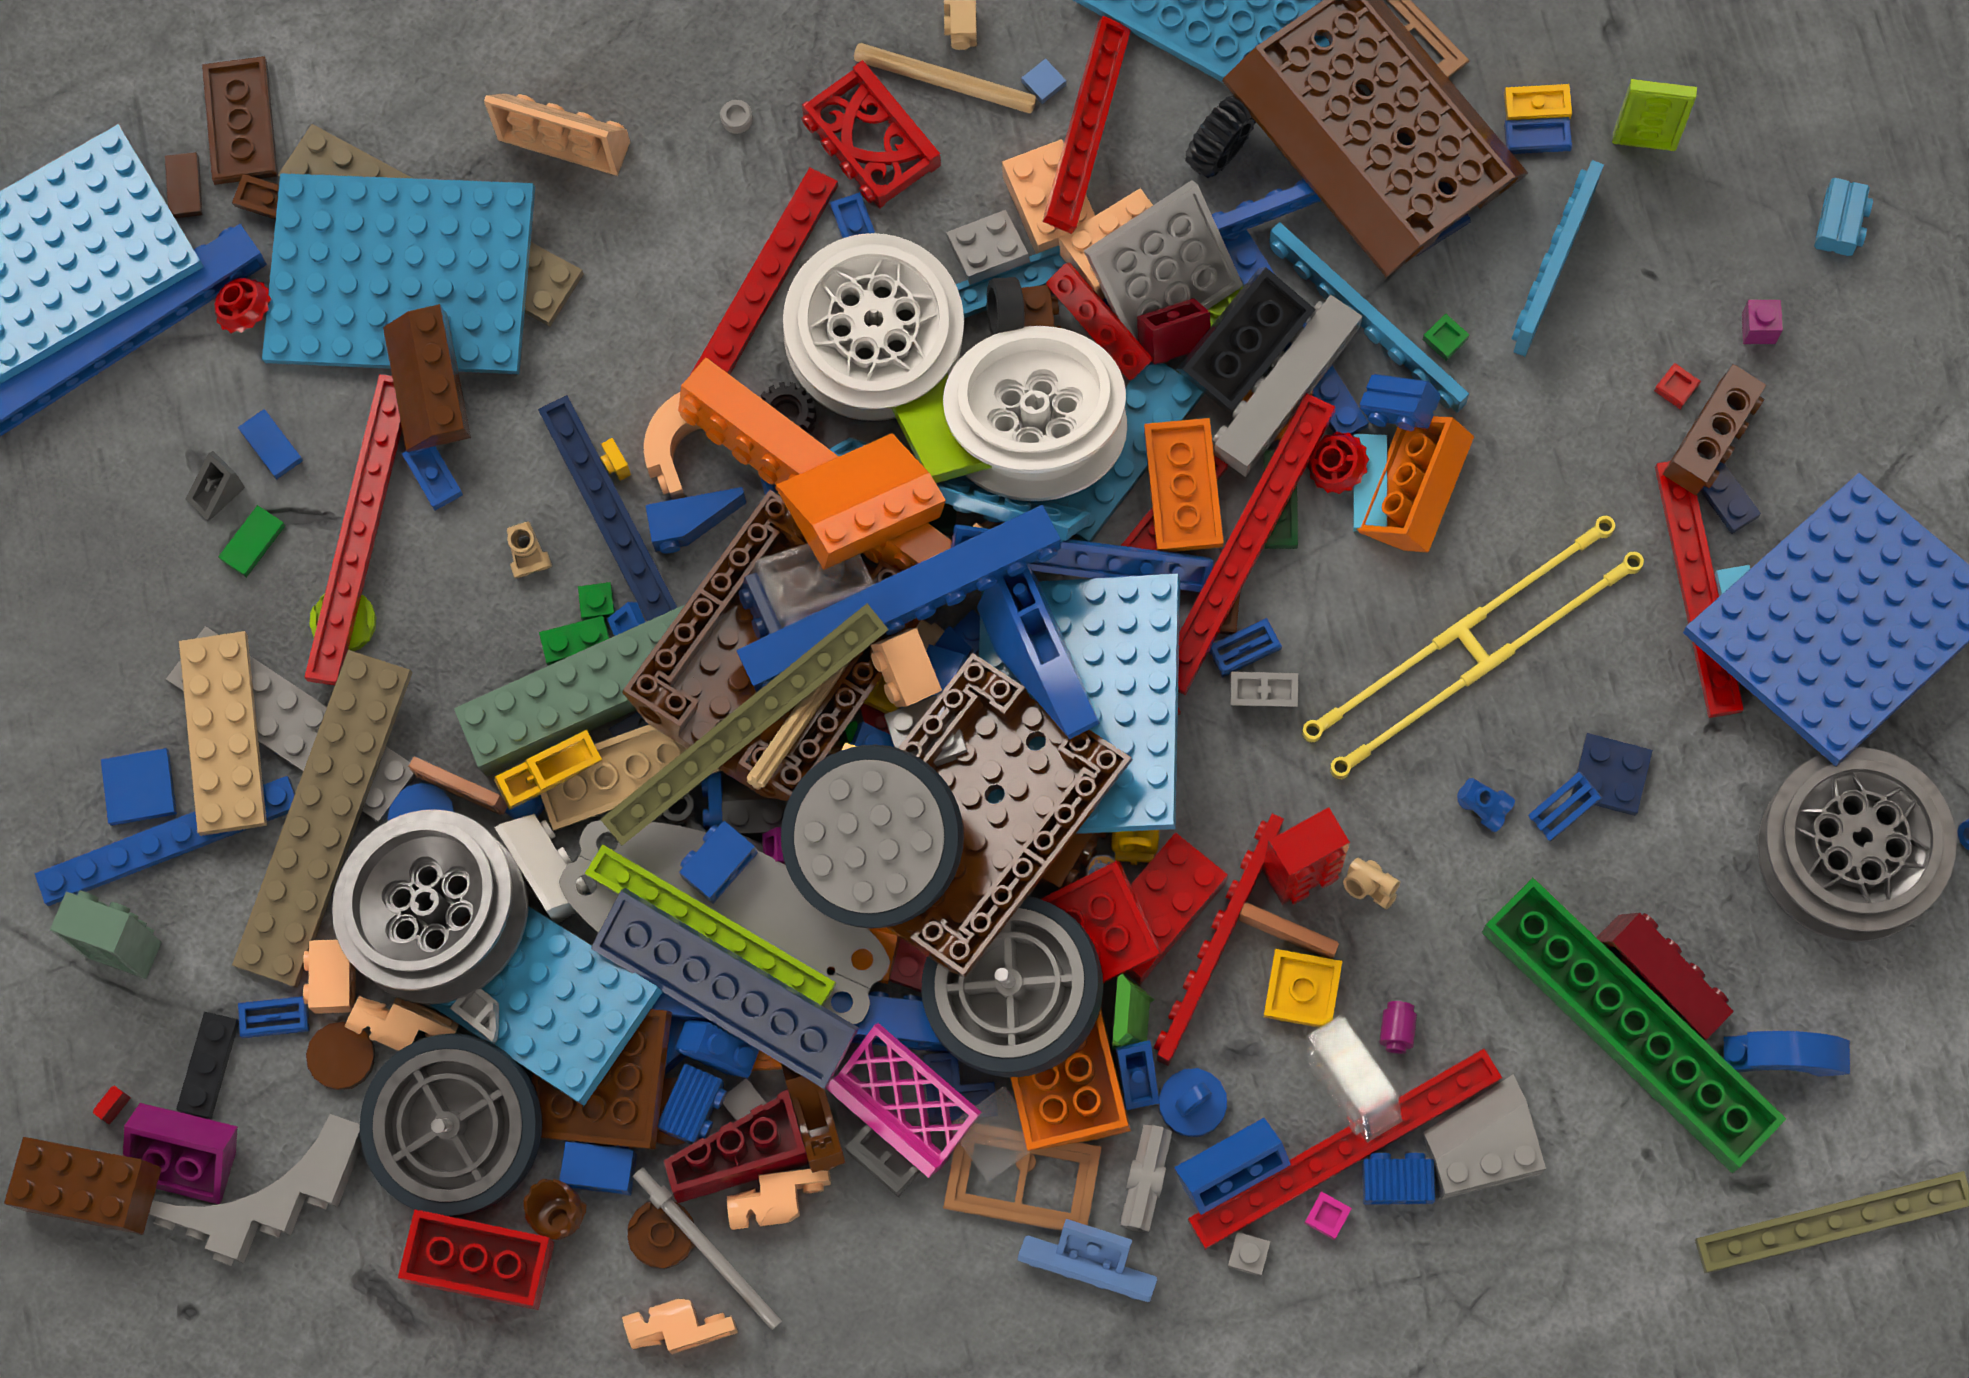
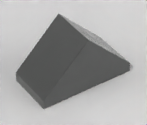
[185,451,245,521]

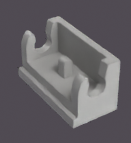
[1230,672,1298,707]

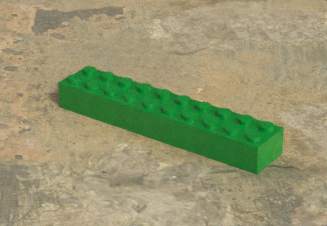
[1482,878,1786,1174]

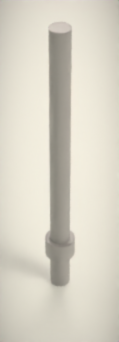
[633,1167,782,1330]

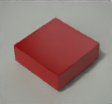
[1654,363,1701,410]
[92,1085,131,1125]

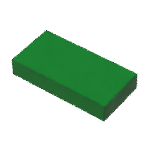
[218,505,286,578]

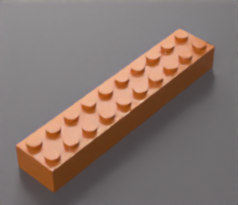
[678,357,952,572]

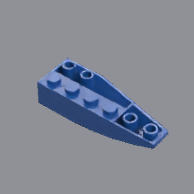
[977,565,1100,739]

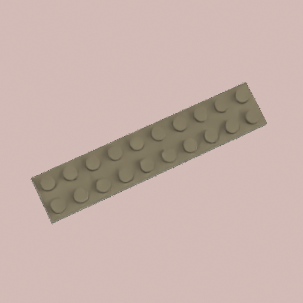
[278,124,584,327]
[232,650,413,988]

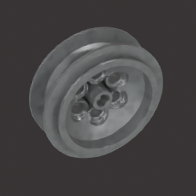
[1758,747,1957,942]
[332,809,528,1004]

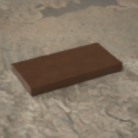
[202,56,278,185]

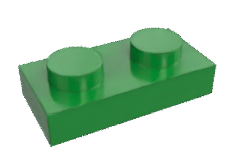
[539,616,609,666]

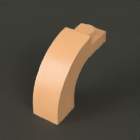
[644,392,701,500]

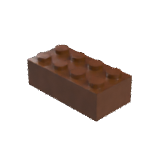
[4,1137,162,1235]

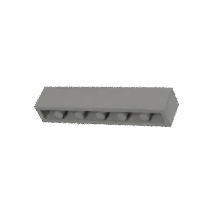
[1213,294,1363,477]

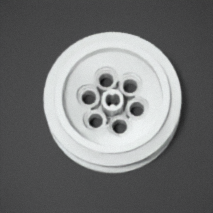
[783,233,964,421]
[943,326,1127,501]

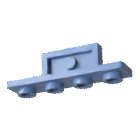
[1017,1219,1157,1302]

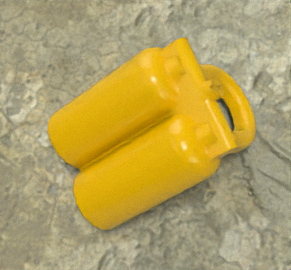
[1111,830,1159,865]

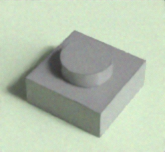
[1228,1232,1271,1276]

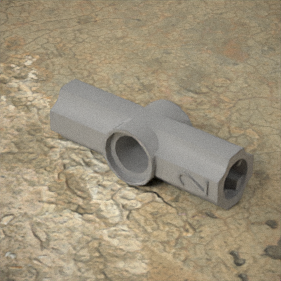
[1120,1125,1172,1233]

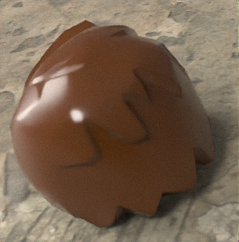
[523,1179,587,1240]

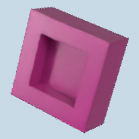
[1304,1192,1352,1240]

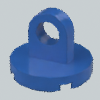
[1159,1068,1227,1137]

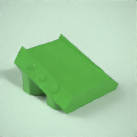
[1112,974,1155,1052]

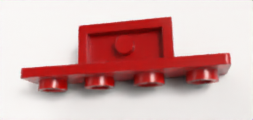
[1046,262,1153,380]

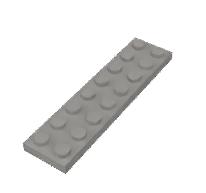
[166,626,416,824]

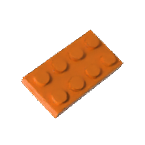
[1144,418,1224,552]

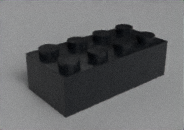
[1176,267,1316,411]

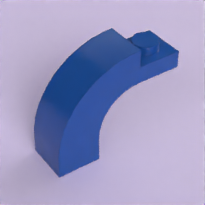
[1724,1031,1850,1077]

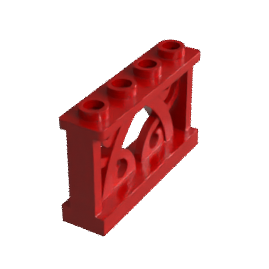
[801,60,941,209]

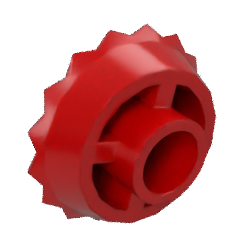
[214,278,271,334]
[1307,431,1369,494]

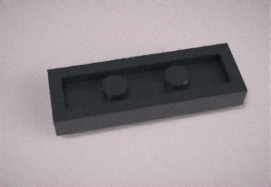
[176,1012,239,1120]

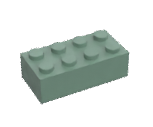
[50,890,162,979]

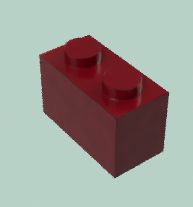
[1137,298,1211,364]

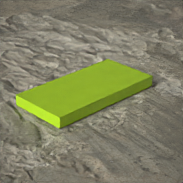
[1612,79,1697,151]
[891,374,992,483]

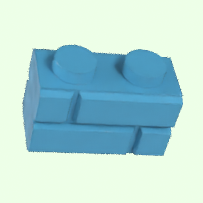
[1814,178,1873,256]

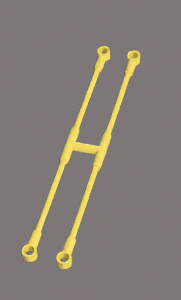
[1302,516,1644,779]

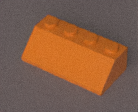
[1356,416,1474,553]

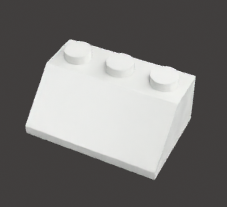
[494,814,590,924]

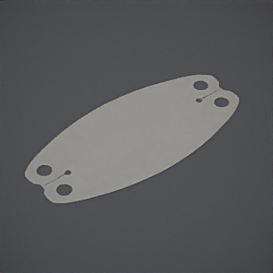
[559,820,890,1024]

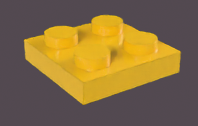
[1263,949,1342,1030]

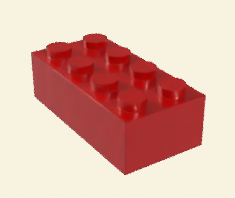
[1262,807,1350,905]
[1126,832,1228,985]
[398,1209,555,1310]

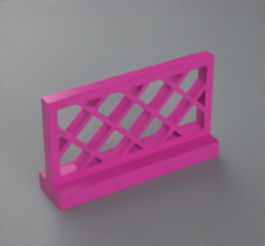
[826,1023,982,1178]

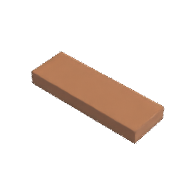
[408,756,508,815]
[1239,903,1339,959]

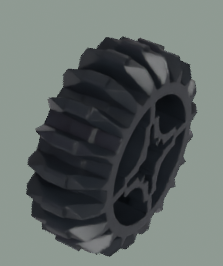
[1185,95,1256,178]

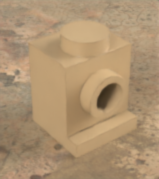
[944,0,977,50]

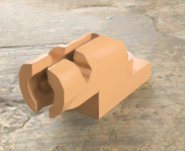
[344,996,459,1051]
[727,1169,831,1230]
[622,1299,738,1354]

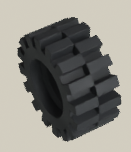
[761,382,817,433]

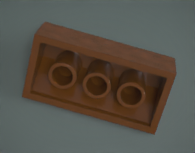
[383,304,471,452]

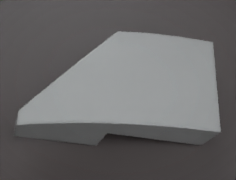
[450,988,499,1044]

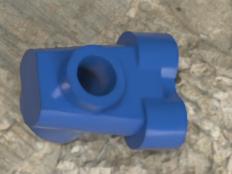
[1457,778,1515,832]

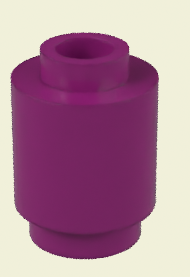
[1379,1001,1417,1054]

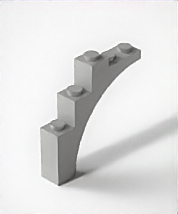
[149,1114,362,1266]

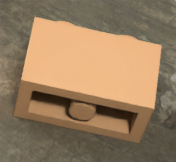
[871,628,942,707]
[303,940,356,1014]

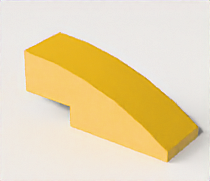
[494,730,602,810]

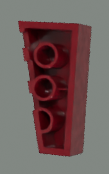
[1596,912,1734,1040]
[664,1089,809,1203]

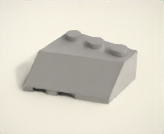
[1423,1074,1546,1199]

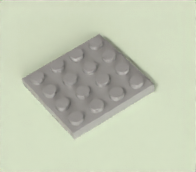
[1084,180,1243,341]

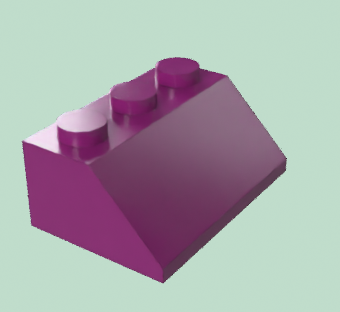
[123,1103,238,1204]

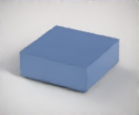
[1021,59,1066,104]

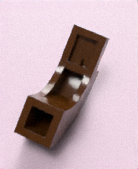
[781,1064,845,1173]

